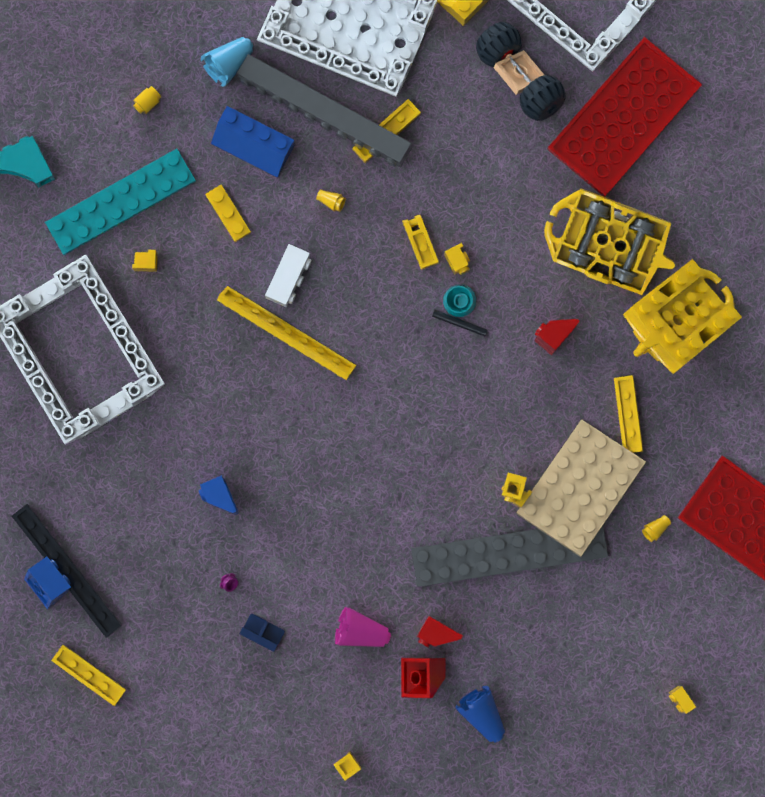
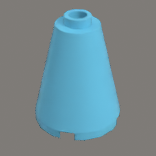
[201,37,253,87]

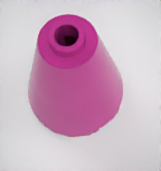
[335,607,391,647]

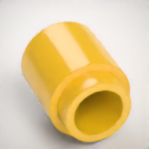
[133,86,161,114]

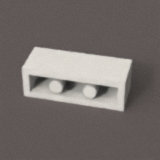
[265,244,312,307]

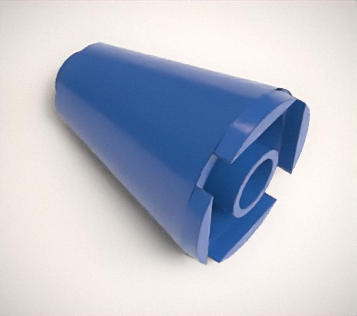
[455,686,505,743]

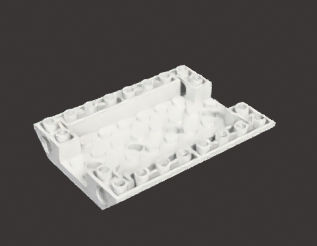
[257,0,438,97]

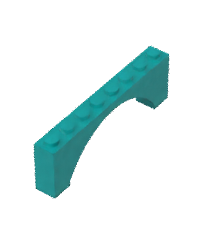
[0,136,55,188]

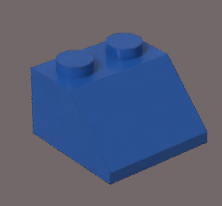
[198,475,239,515]
[24,556,71,609]

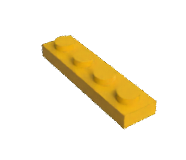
[352,99,421,163]
[614,375,643,453]
[51,645,126,706]

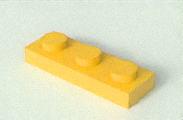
[205,185,251,242]

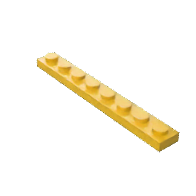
[217,286,356,380]

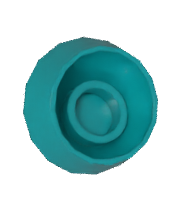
[443,284,476,317]

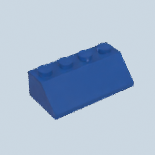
[211,106,295,178]

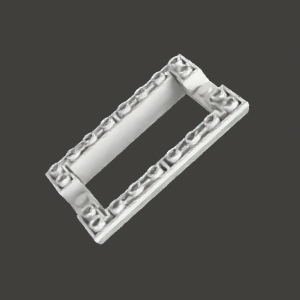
[507,0,657,72]
[0,255,165,445]

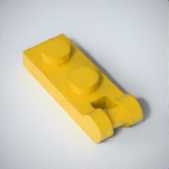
[402,214,439,270]

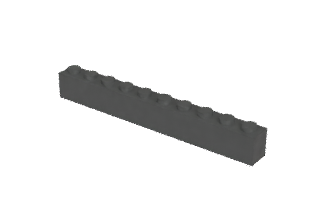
[237,54,412,168]

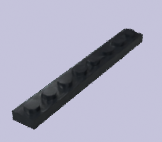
[12,504,122,638]

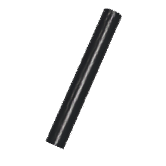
[432,310,488,337]

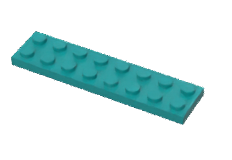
[45,149,196,255]

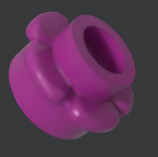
[220,573,238,592]

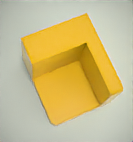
[132,250,158,272]
[333,752,361,781]

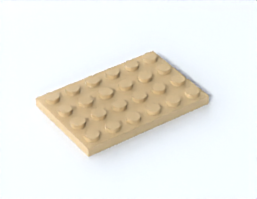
[517,419,646,557]

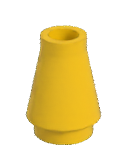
[316,189,346,212]
[642,515,671,542]

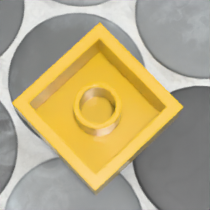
[669,686,696,714]

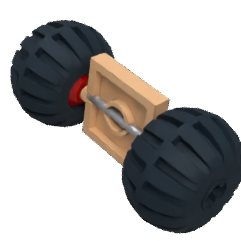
[476,22,566,121]

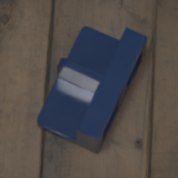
[239,614,285,652]

